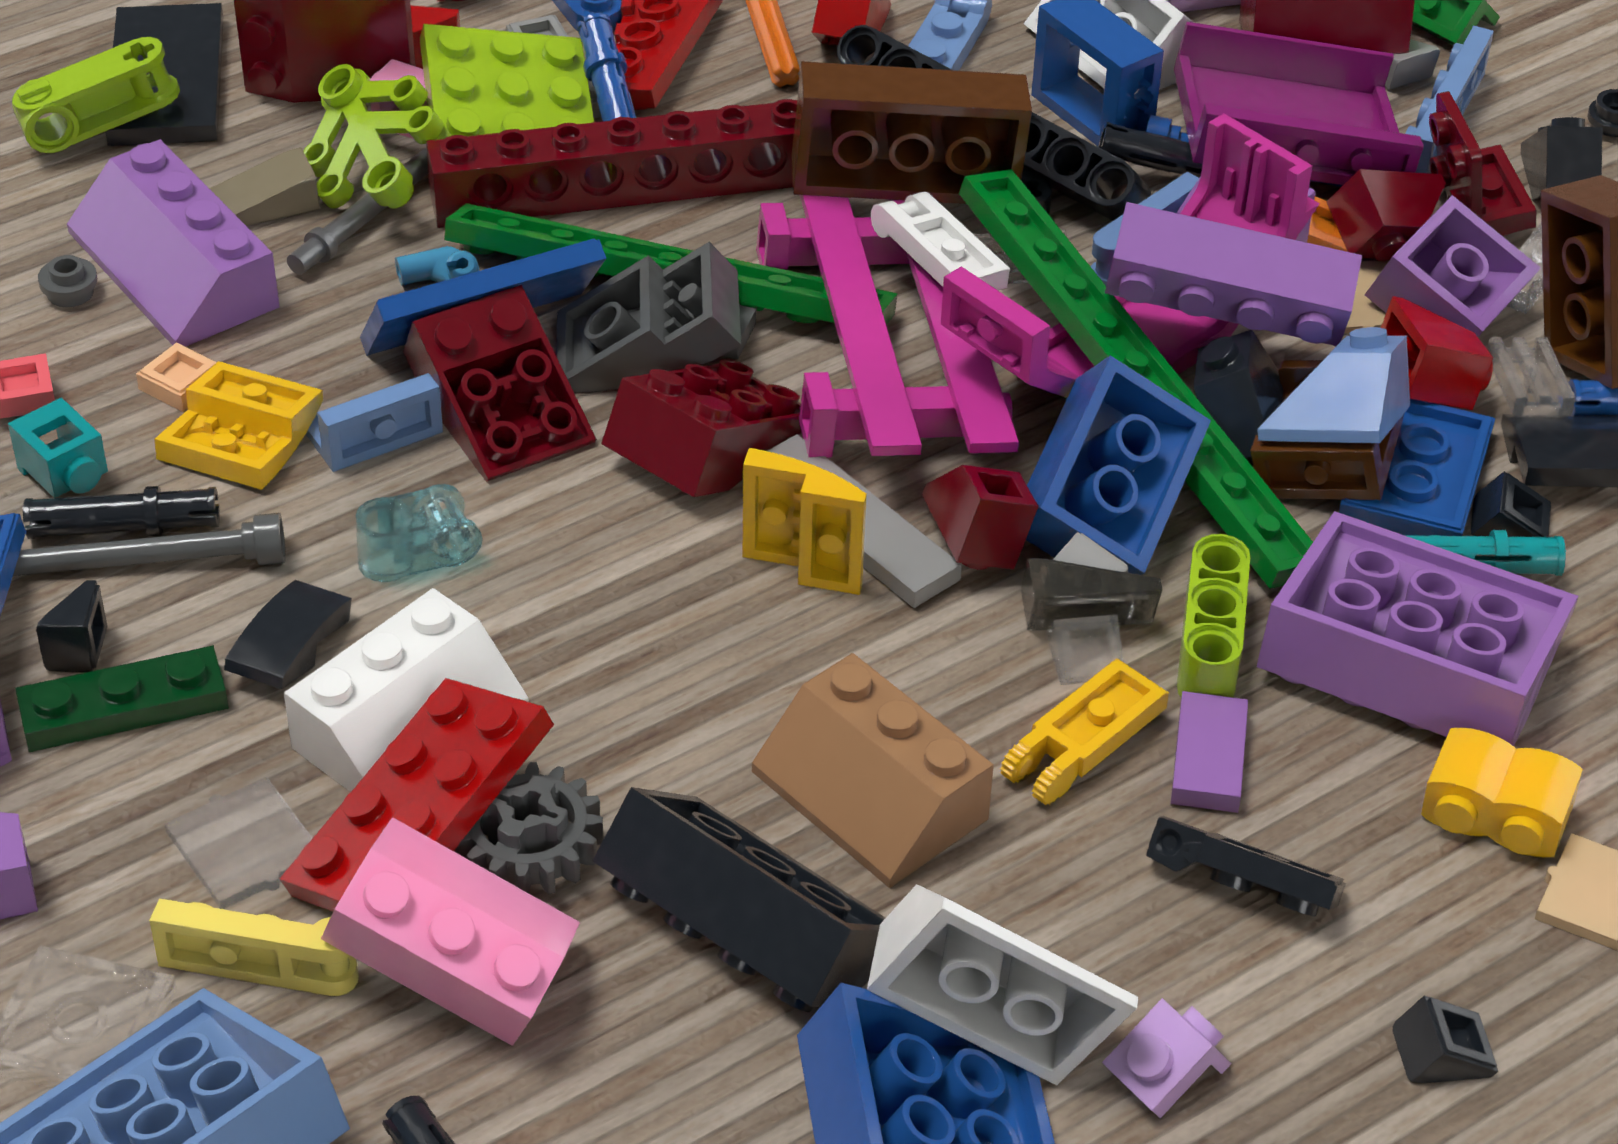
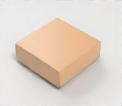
[136,343,217,412]

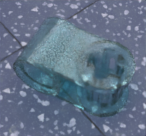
[355,484,483,582]

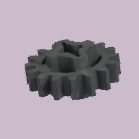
[455,762,604,894]

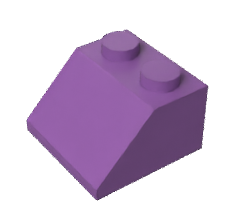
[1365,195,1541,337]

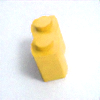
[1421,728,1583,857]

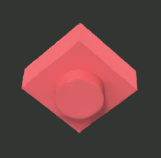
[0,353,55,419]

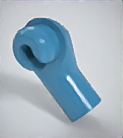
[395,246,479,285]

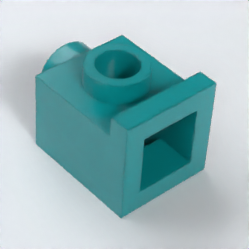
[8,397,108,498]

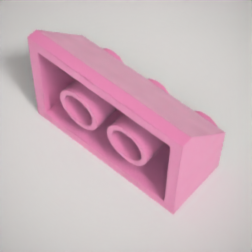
[321,817,580,1046]

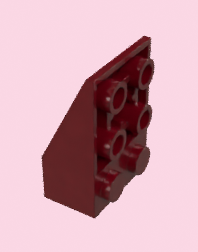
[403,285,597,482]
[601,359,802,497]

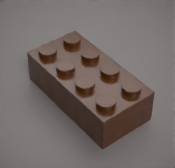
[791,61,1032,204]

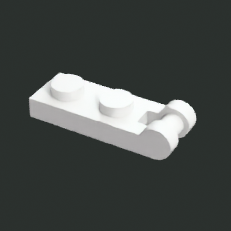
[871,192,1010,290]

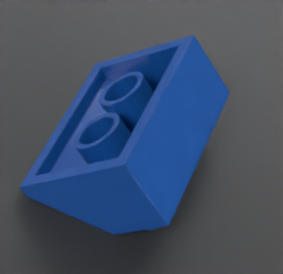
[1026,355,1211,576]

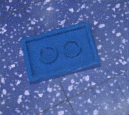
[1339,399,1495,536]

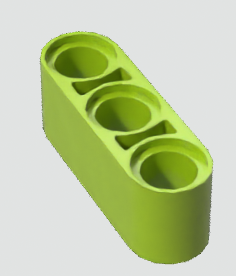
[1177,534,1250,698]

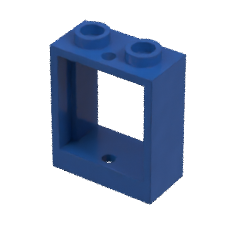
[1031,0,1164,147]

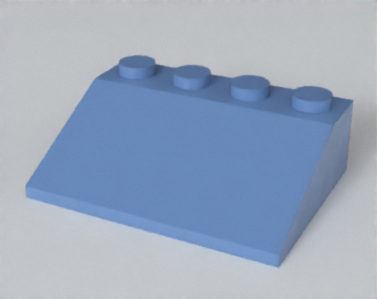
[0,988,350,1144]

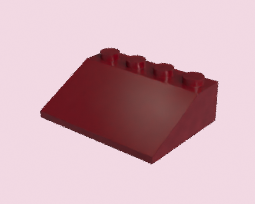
[234,0,416,103]

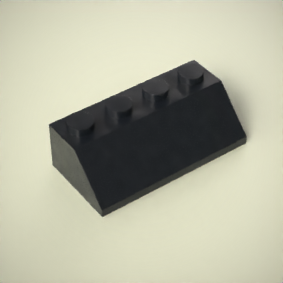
[592,787,885,1012]

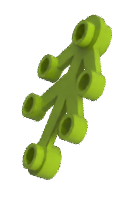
[303,64,443,209]

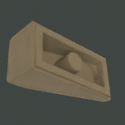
[209,147,319,226]

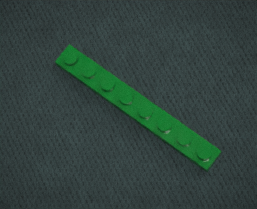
[444,203,898,325]

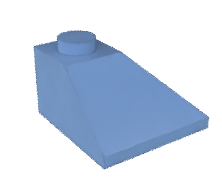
[1257,327,1410,443]

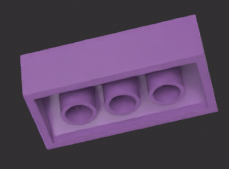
[67,139,280,347]
[1105,202,1362,346]

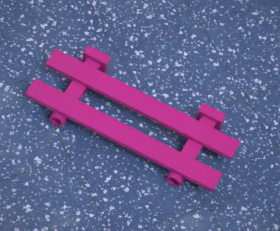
[756,195,1019,458]

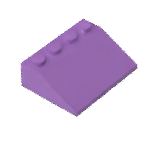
[1257,511,1578,746]

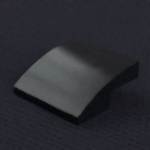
[1501,414,1618,488]

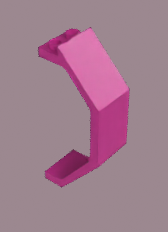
[941,113,1320,398]

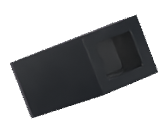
[1520,117,1603,200]

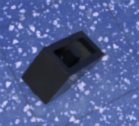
[1194,329,1283,466]

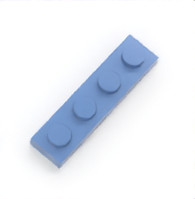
[1405,25,1494,173]

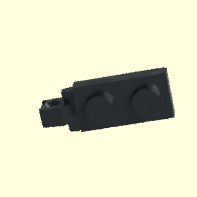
[1146,816,1346,916]

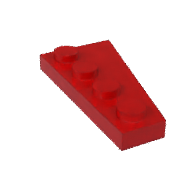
[614,0,723,110]

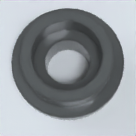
[38,255,98,307]

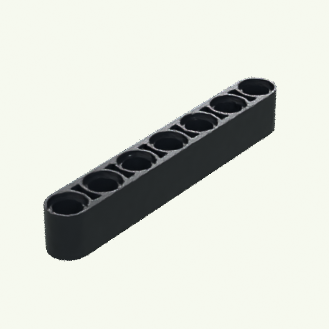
[837,25,1151,221]

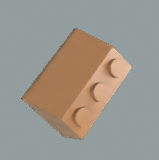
[752,652,994,888]

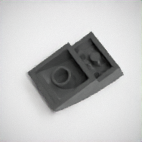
[557,241,741,393]

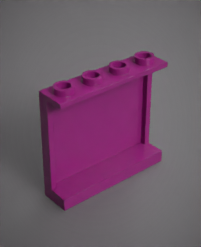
[1174,21,1424,185]

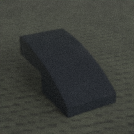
[224,580,352,690]

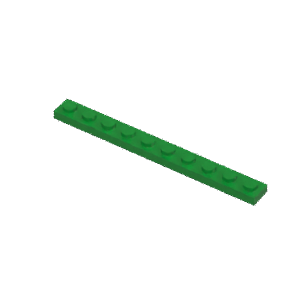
[959,169,1313,589]

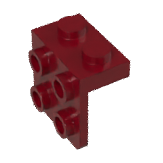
[1429,91,1537,236]

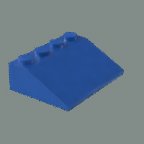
[797,983,1055,1144]

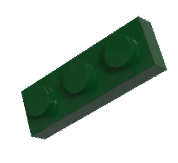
[15,645,229,752]

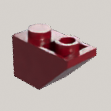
[922,465,1039,570]

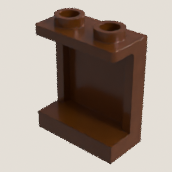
[1251,360,1404,500]

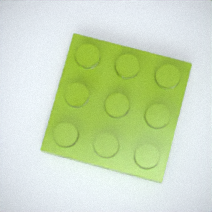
[420,24,594,140]

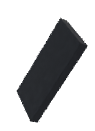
[105,3,224,146]

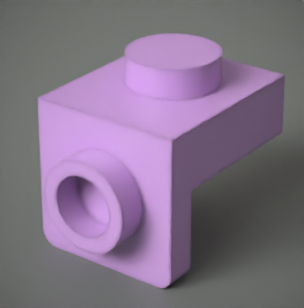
[1102,998,1231,1119]

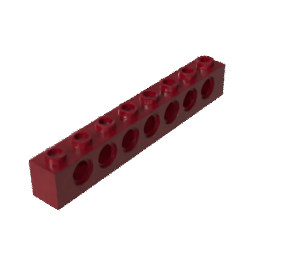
[426,99,797,228]

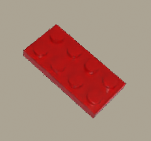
[279,678,554,912]

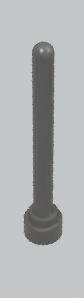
[13,513,286,576]

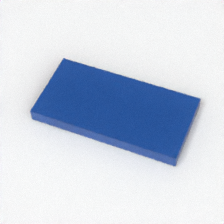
[360,238,606,356]

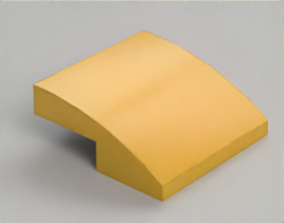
[154,361,323,490]
[742,448,867,595]

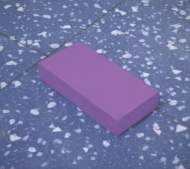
[1170,691,1248,813]

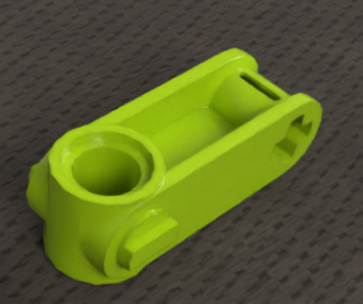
[12,37,180,154]

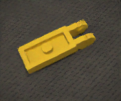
[1000,658,1169,805]

